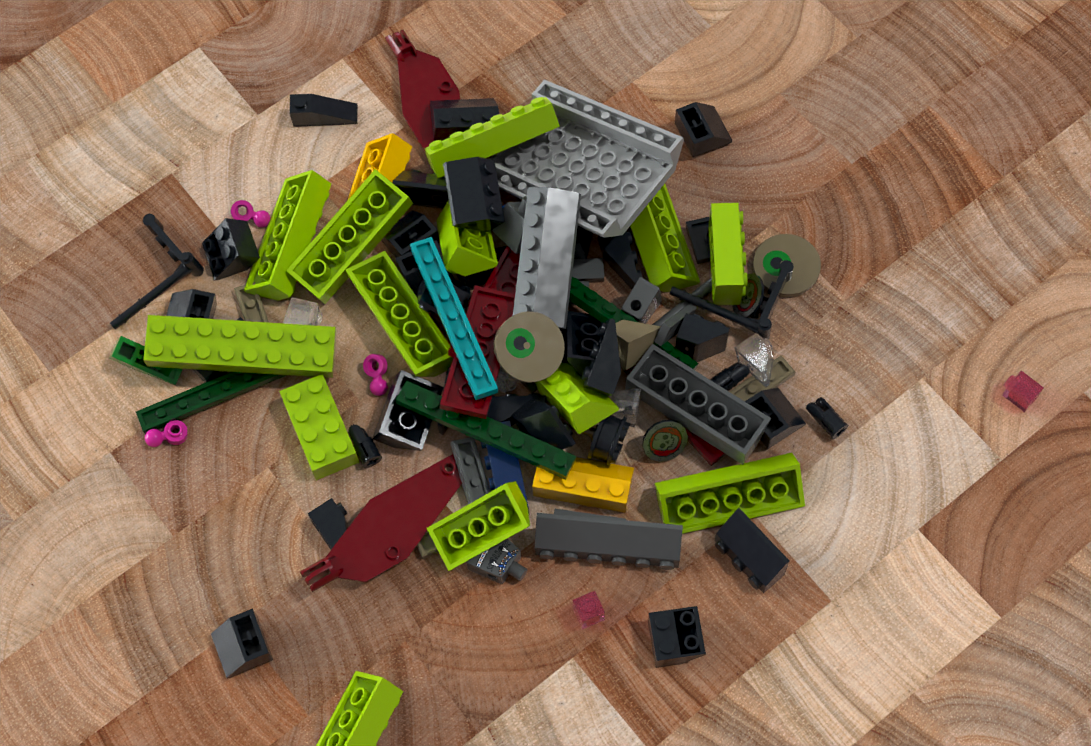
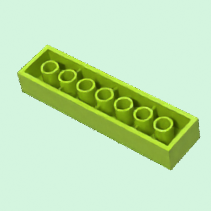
[144,315,336,378]

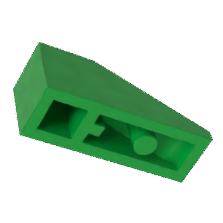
[109,336,183,385]

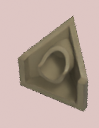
[616,320,661,371]

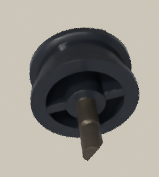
[565,415,631,466]

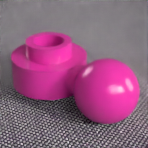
[231,200,271,228]
[363,354,388,396]
[145,420,188,447]

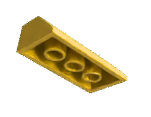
[347,133,412,201]
[532,457,634,513]

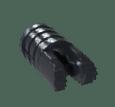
[710,363,750,391]
[806,397,849,439]
[348,424,382,468]

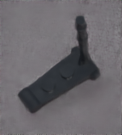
[110,213,204,330]
[669,260,794,342]

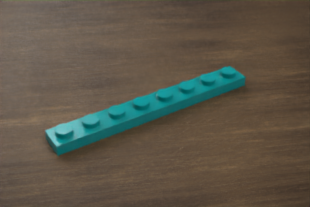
[410,237,498,400]

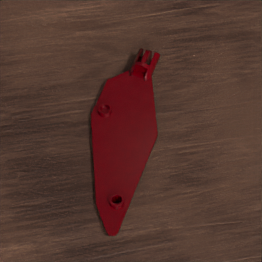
[385,29,460,153]
[300,454,462,592]

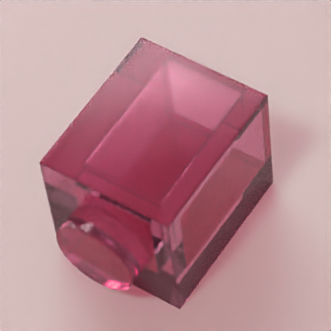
[1002,371,1044,413]
[573,591,605,630]

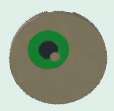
[753,234,821,298]
[494,311,565,383]

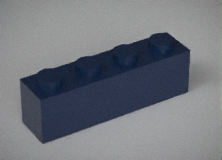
[481,421,530,515]

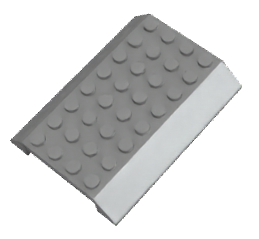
[490,80,684,238]

